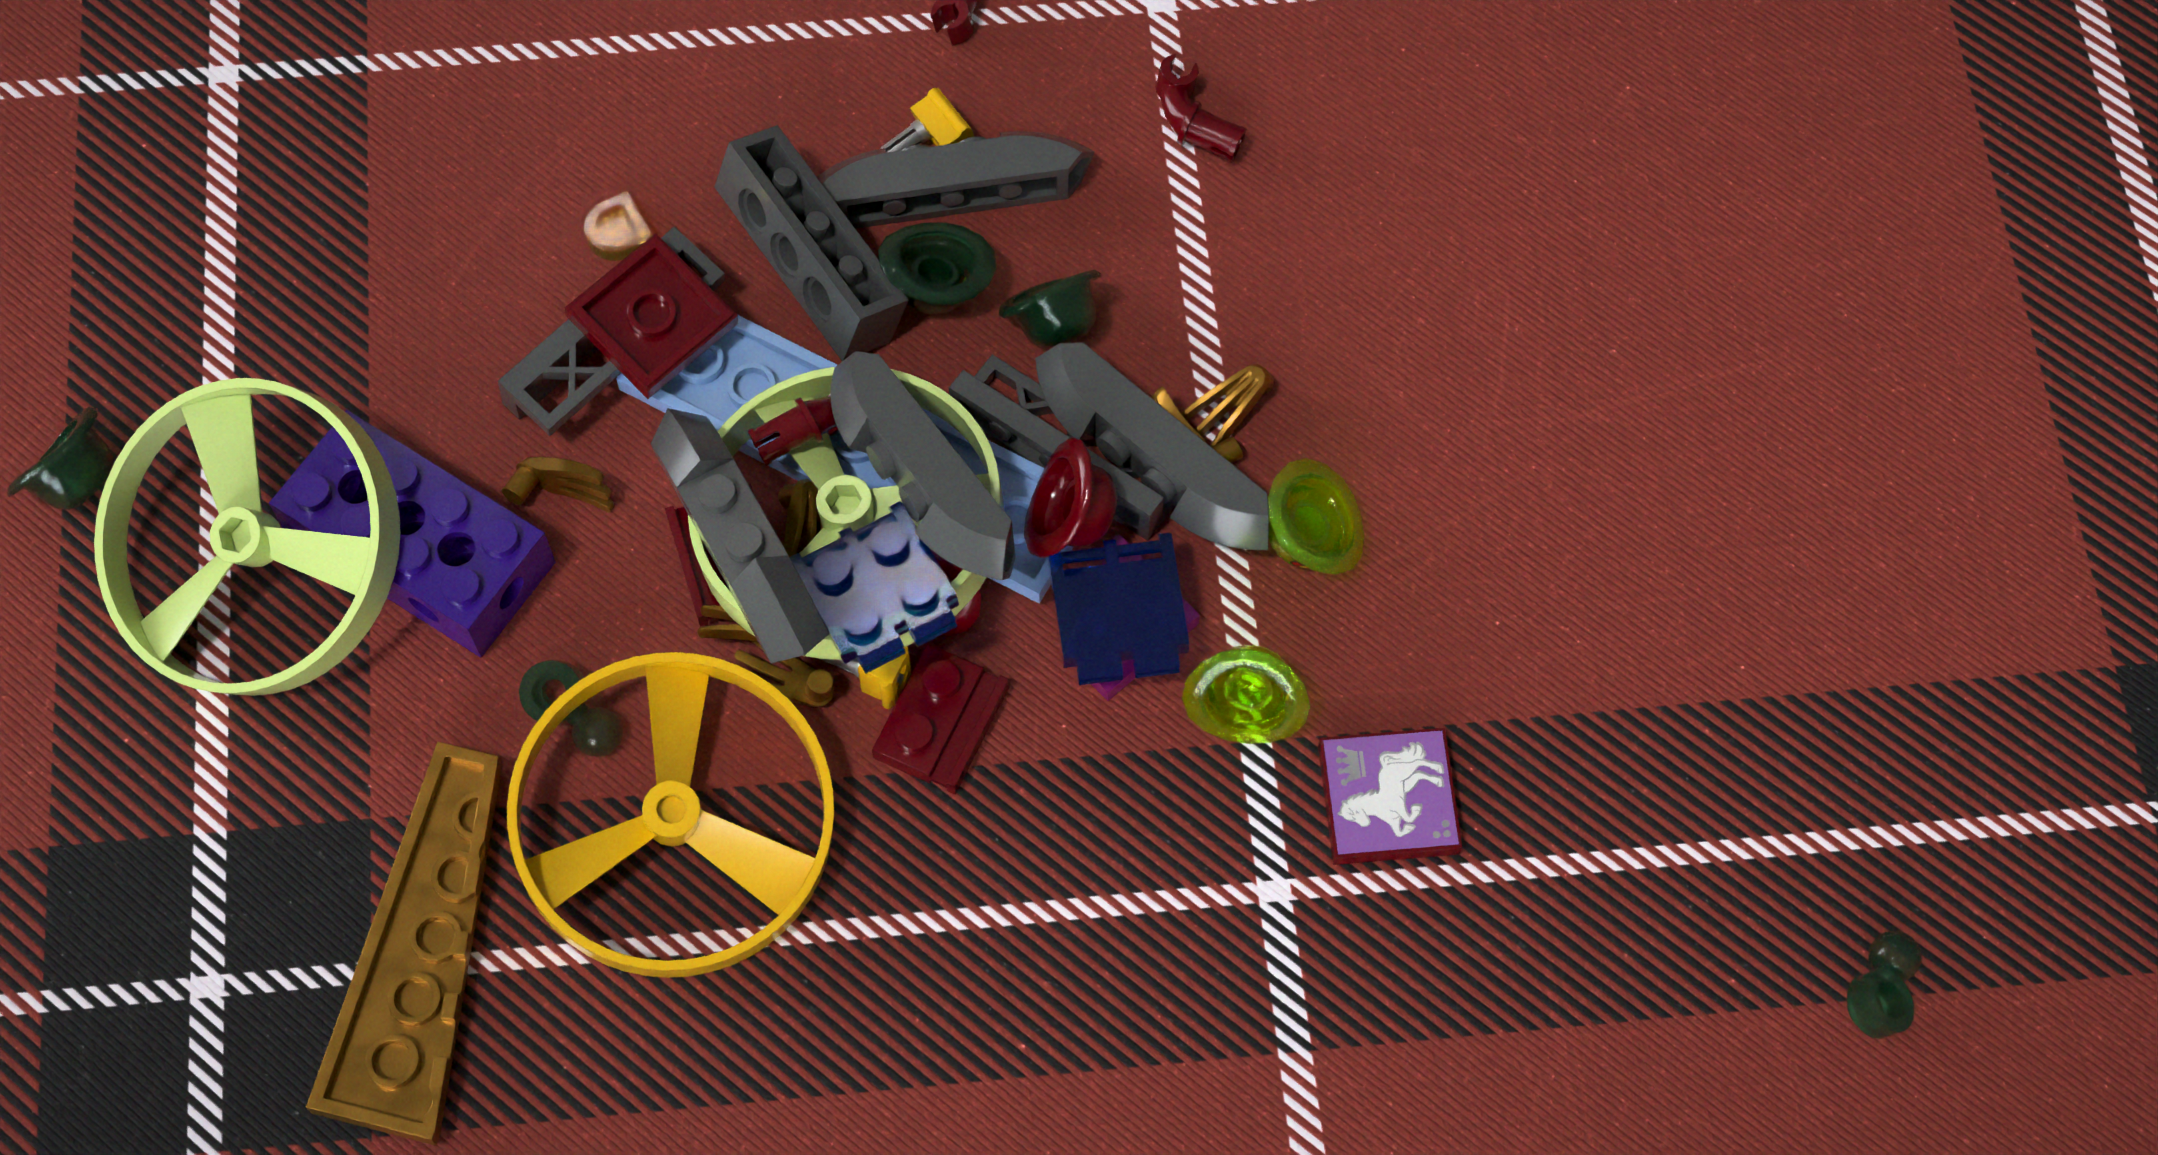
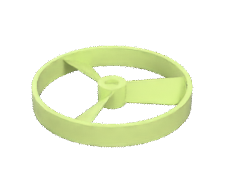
[688,367,1004,660]
[94,378,400,696]

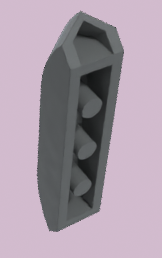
[817,131,1095,229]
[1035,342,1269,550]
[830,351,1016,580]
[651,408,829,663]

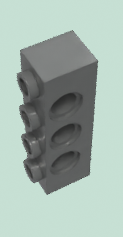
[714,125,908,361]

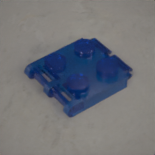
[789,501,959,673]
[1048,533,1190,685]

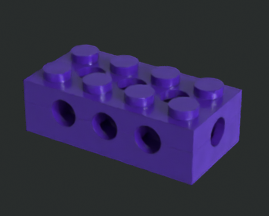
[269,409,556,658]

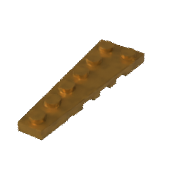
[306,742,502,1146]

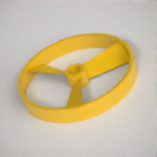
[507,652,834,978]

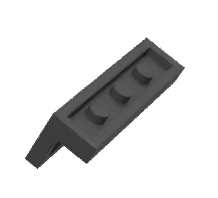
[498,226,725,436]
[949,354,1175,541]

